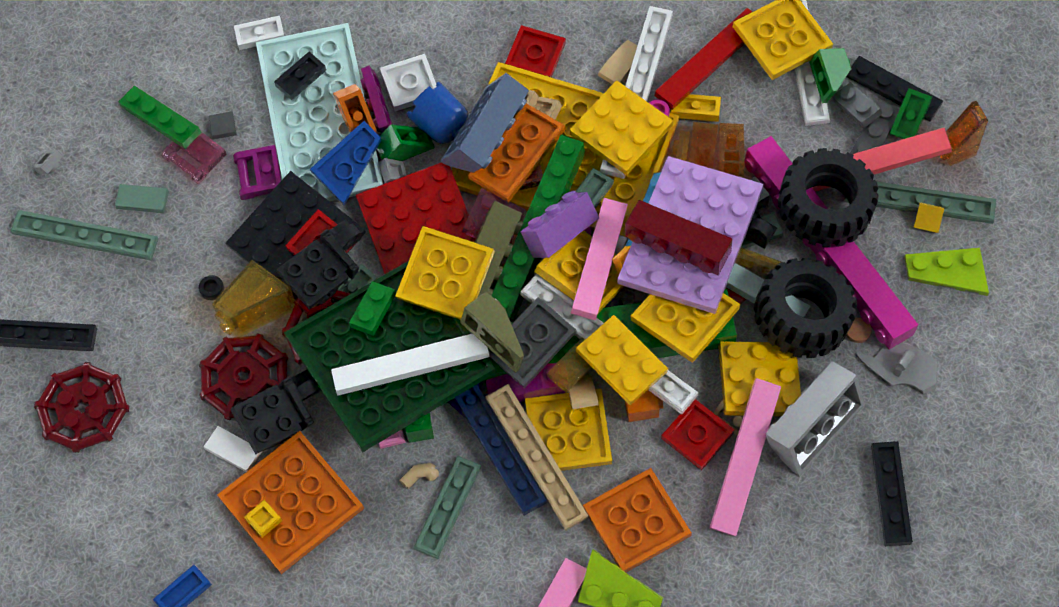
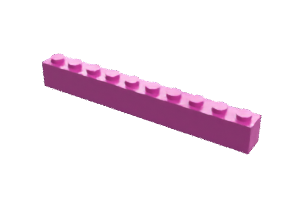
[744,136,919,350]

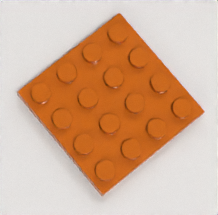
[217,431,365,574]

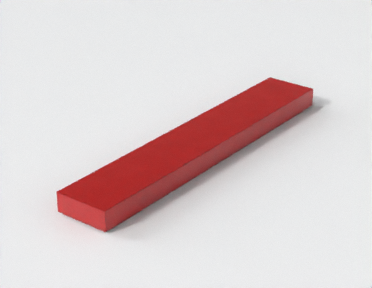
[654,8,752,110]

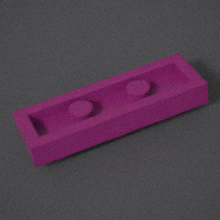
[360,65,393,133]

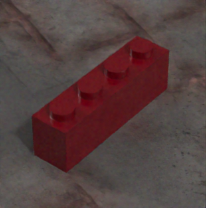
[625,200,733,276]

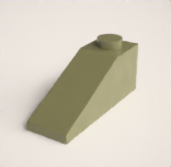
[460,292,524,373]

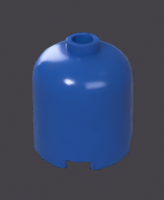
[407,82,469,144]

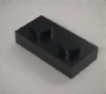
[274,51,326,100]

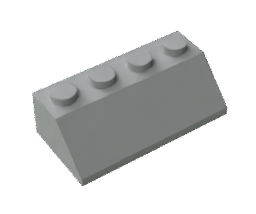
[766,361,865,477]

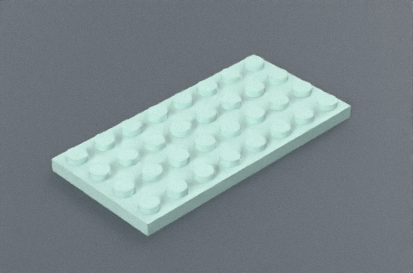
[256,23,383,201]

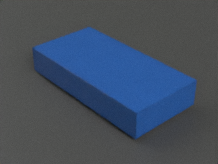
[153,565,212,607]

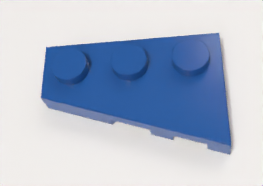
[310,121,381,206]

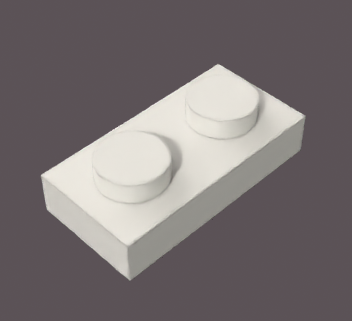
[234,16,284,50]

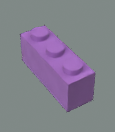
[521,191,599,258]

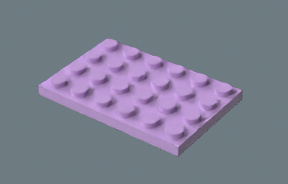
[617,156,763,314]

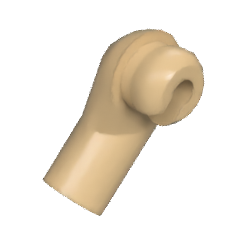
[399,463,439,489]

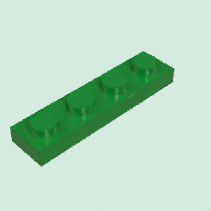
[118,86,202,149]

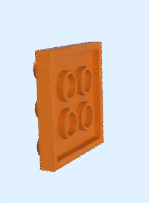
[583,468,692,572]

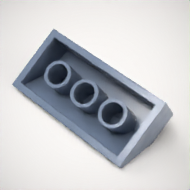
[440,73,529,173]

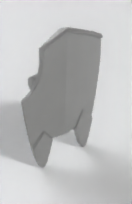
[857,336,937,394]

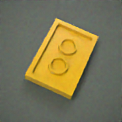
[576,315,668,405]

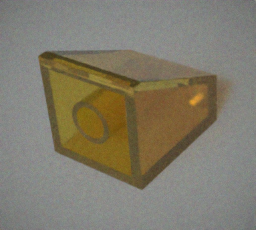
[212,260,295,337]

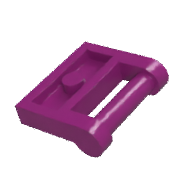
[233,145,282,200]

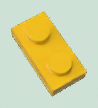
[671,94,721,122]

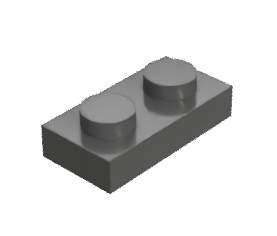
[832,82,882,129]

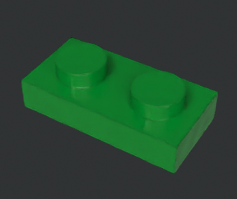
[890,88,932,139]
[349,281,396,336]

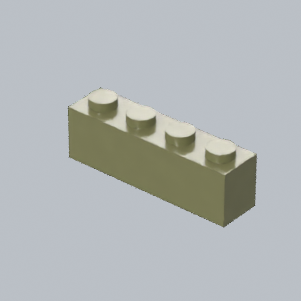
[474,201,523,298]

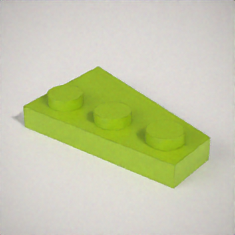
[904,248,989,296]
[578,549,664,607]

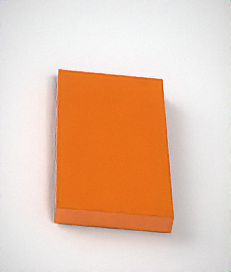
[468,103,566,203]

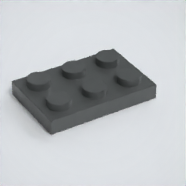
[488,297,577,388]

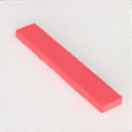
[812,128,952,192]

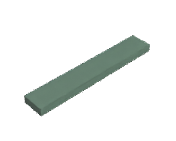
[844,182,996,224]
[11,210,158,261]

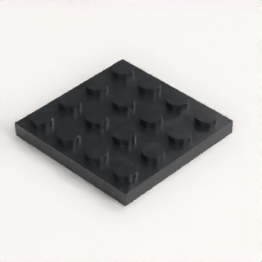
[225,171,366,300]

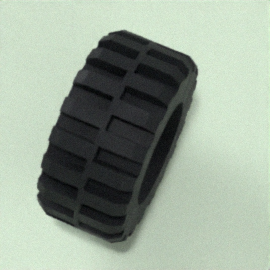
[778,148,879,248]
[754,258,857,358]

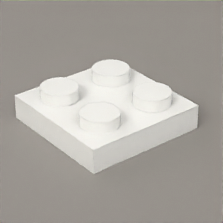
[380,54,437,111]

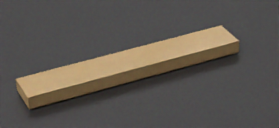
[486,384,588,531]

